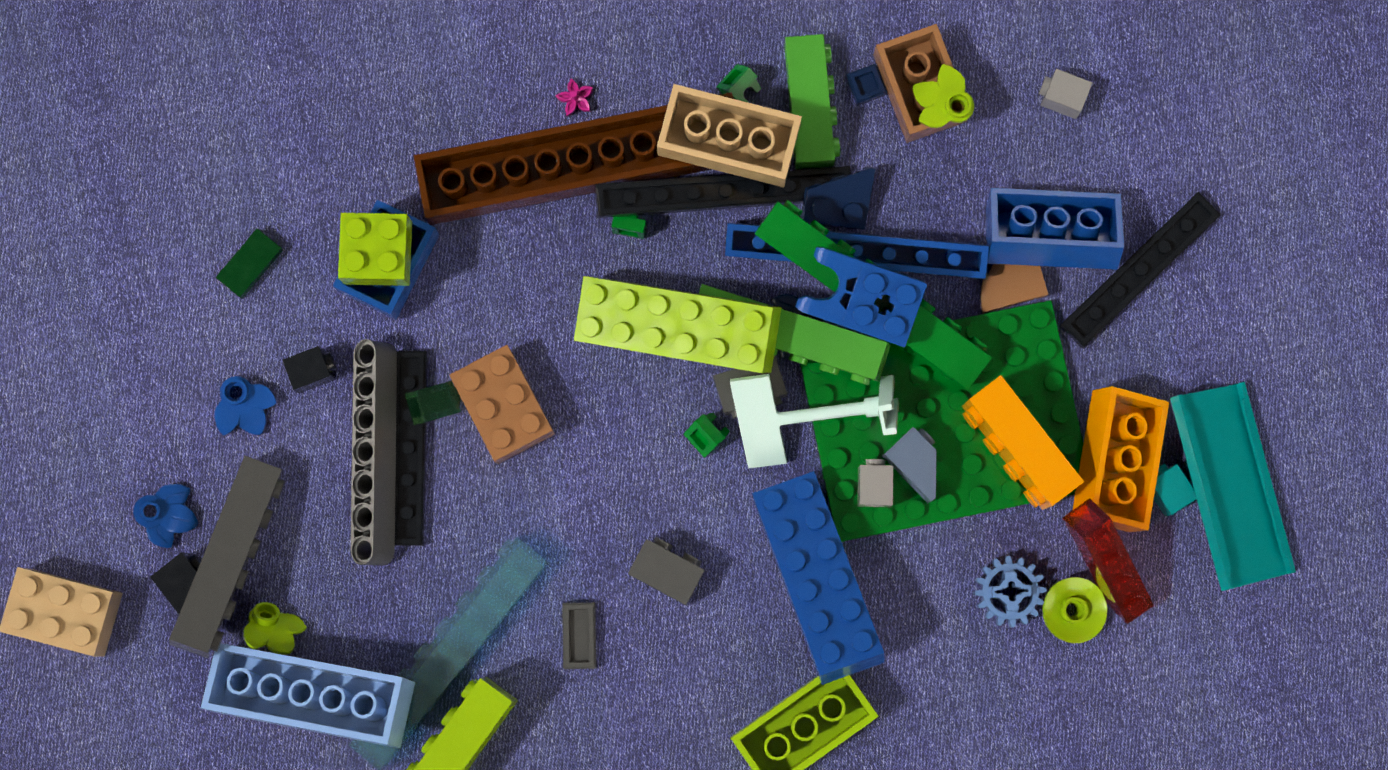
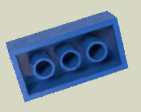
[986,188,1124,270]

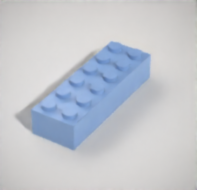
[201,643,415,748]

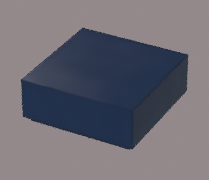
[846,63,887,106]

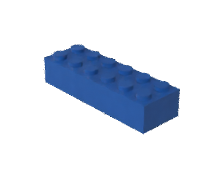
[752,471,885,685]

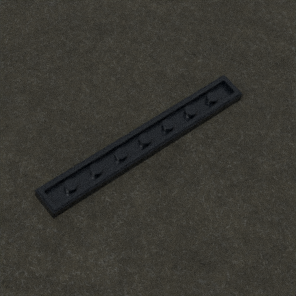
[594,166,851,218]

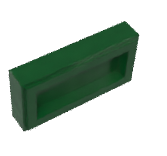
[215,229,283,299]

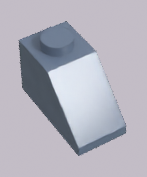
[882,427,936,503]

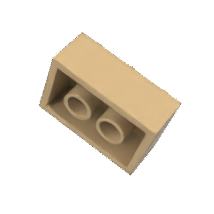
[0,567,123,657]

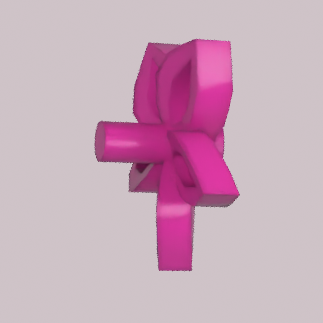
[555,79,593,117]

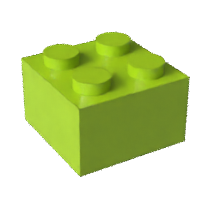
[338,213,412,286]

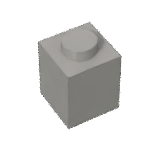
[1039,69,1093,119]
[857,459,893,507]

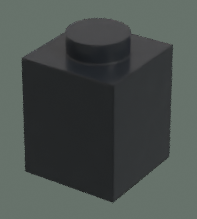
[282,346,337,394]

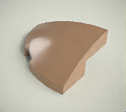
[980,264,1048,314]

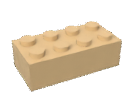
[657,84,802,187]

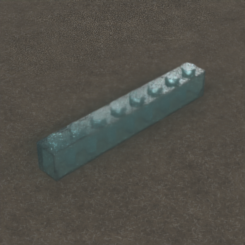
[349,537,550,770]

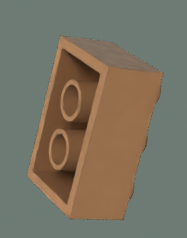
[873,24,967,143]
[449,345,555,464]

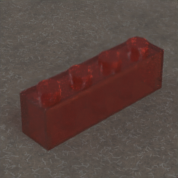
[1062,498,1154,624]

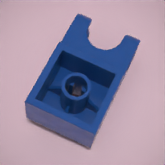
[795,247,927,347]

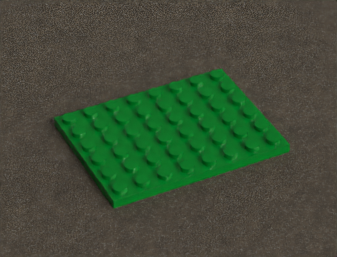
[799,300,1083,542]

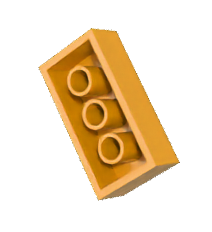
[962,375,1084,510]
[1071,386,1169,532]

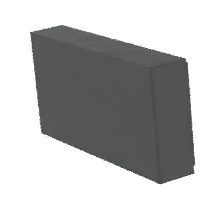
[562,602,597,669]

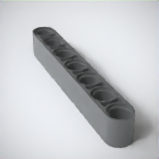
[350,339,397,566]

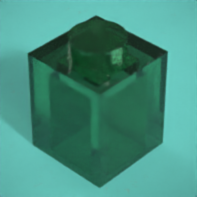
[405,381,461,425]

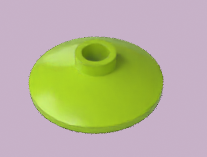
[1042,577,1107,643]

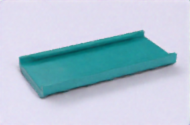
[1170,382,1296,591]

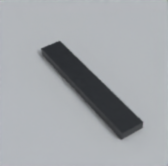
[1059,192,1221,348]
[395,351,427,546]

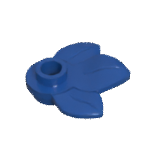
[214,376,277,436]
[133,484,199,548]

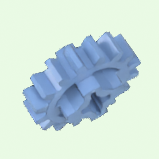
[973,556,1047,627]

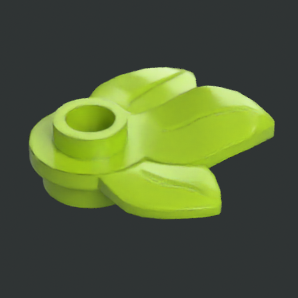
[912,64,974,128]
[243,602,307,655]

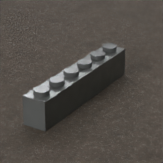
[169,455,285,658]

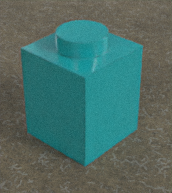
[1154,463,1197,517]

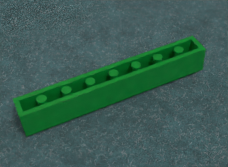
[754,200,992,390]

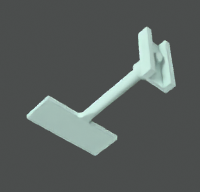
[730,374,899,469]

